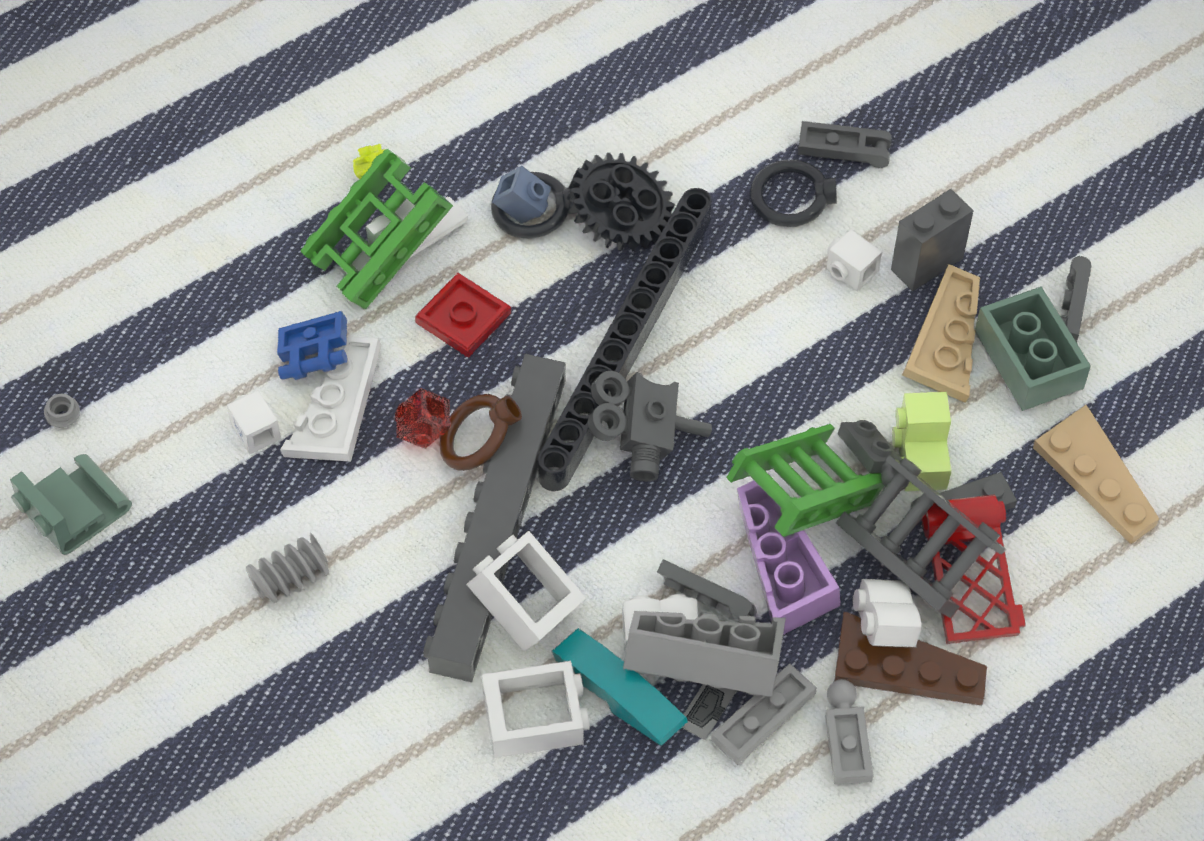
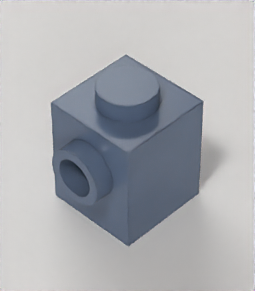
[492,166,551,224]

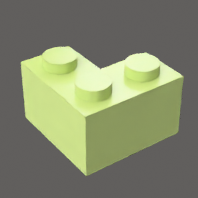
[892,392,951,491]

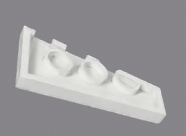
[280,336,381,462]

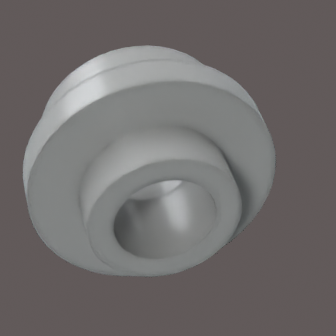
[44,394,80,428]

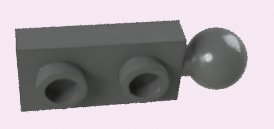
[837,420,909,490]

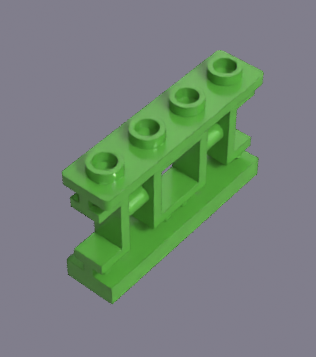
[300,149,453,309]

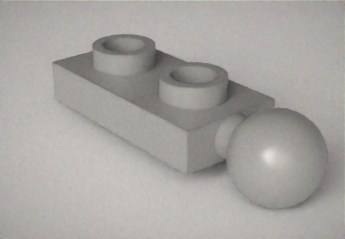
[825,679,873,785]

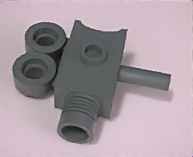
[588,371,712,482]

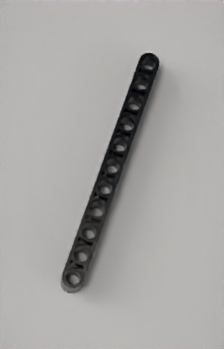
[538,188,712,491]

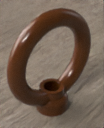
[439,394,522,471]

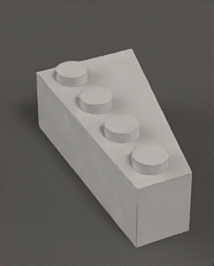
[623,611,786,697]

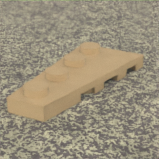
[902,264,980,403]
[1033,405,1159,544]

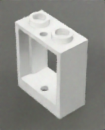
[466,531,586,652]
[482,661,590,758]

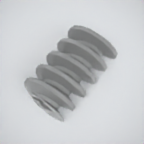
[246,532,329,603]

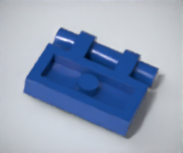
[277,311,348,380]

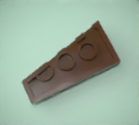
[834,611,987,706]

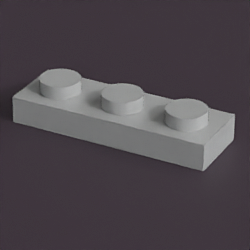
[711,664,817,765]

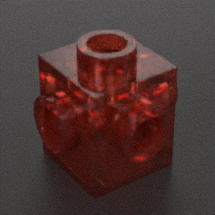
[395,388,451,449]

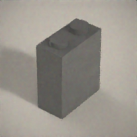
[891,189,974,292]

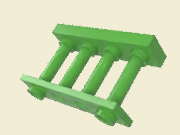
[726,423,884,537]

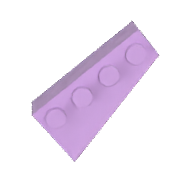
[737,473,840,635]

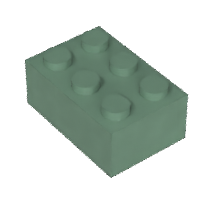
[975,286,1091,411]

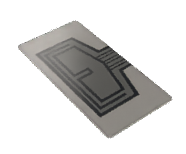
[682,684,737,740]

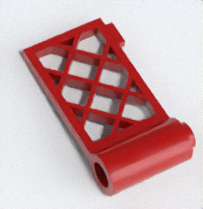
[922,495,1026,644]

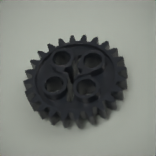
[567,152,675,252]

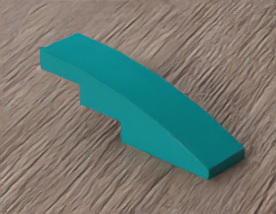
[552,628,688,746]

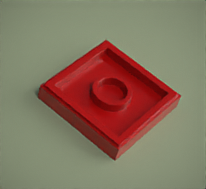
[415,272,511,358]

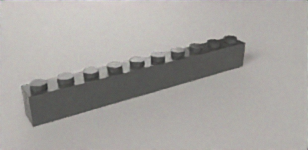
[423,354,566,682]

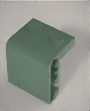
[10,454,132,555]

